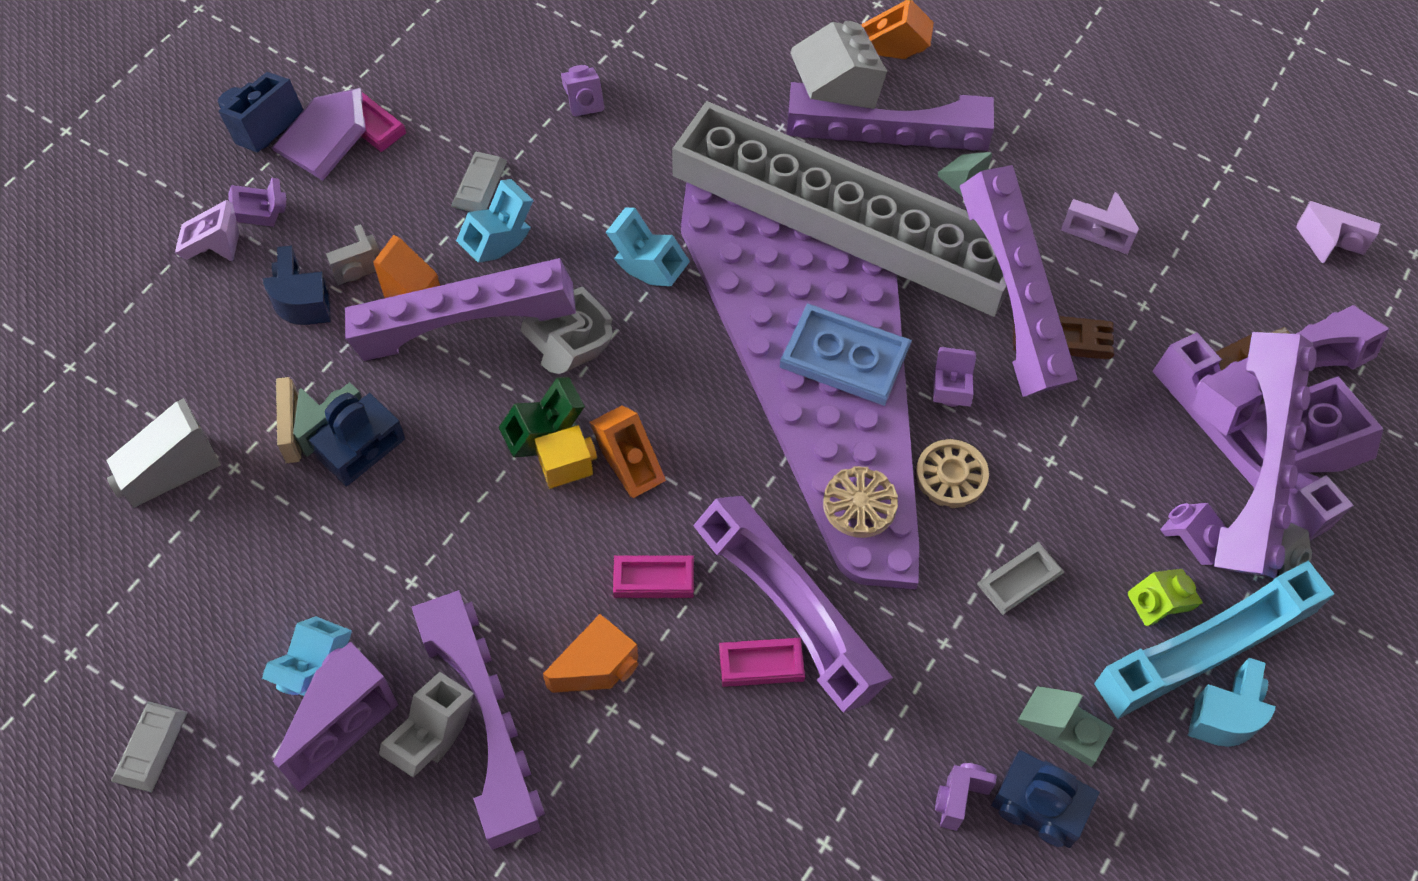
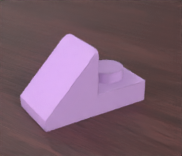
[1061,192,1139,255]
[175,200,239,261]
[1296,201,1380,263]

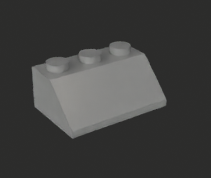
[790,21,887,109]

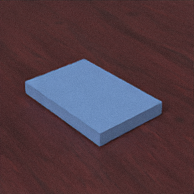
[779,303,912,406]

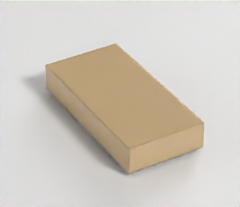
[276,377,301,463]

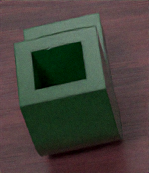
[498,377,585,458]

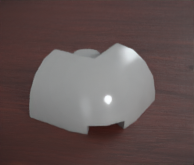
[520,286,613,374]

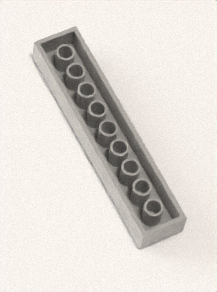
[672,101,1008,317]

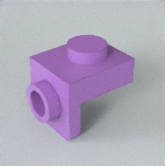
[561,65,604,116]
[228,178,286,227]
[933,347,976,407]
[1160,503,1226,565]
[935,763,997,831]

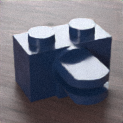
[218,72,304,153]
[309,392,406,487]
[990,749,1100,848]

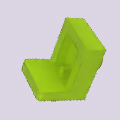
[1128,568,1203,626]

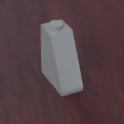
[106,398,221,508]

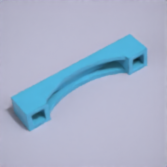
[1094,560,1334,719]

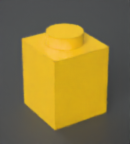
[534,425,597,489]

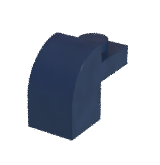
[263,245,331,325]

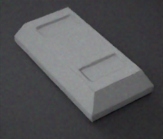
[451,152,507,212]
[977,542,1064,615]
[111,701,188,793]

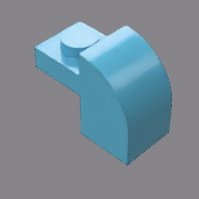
[456,179,534,263]
[606,208,690,286]
[262,616,352,696]
[1188,658,1276,747]

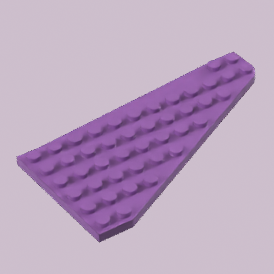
[681,182,919,589]

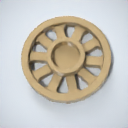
[915,439,989,508]
[823,466,898,538]

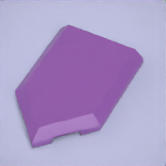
[271,88,366,181]

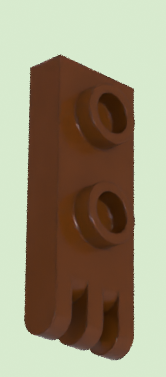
[1013,316,1114,359]

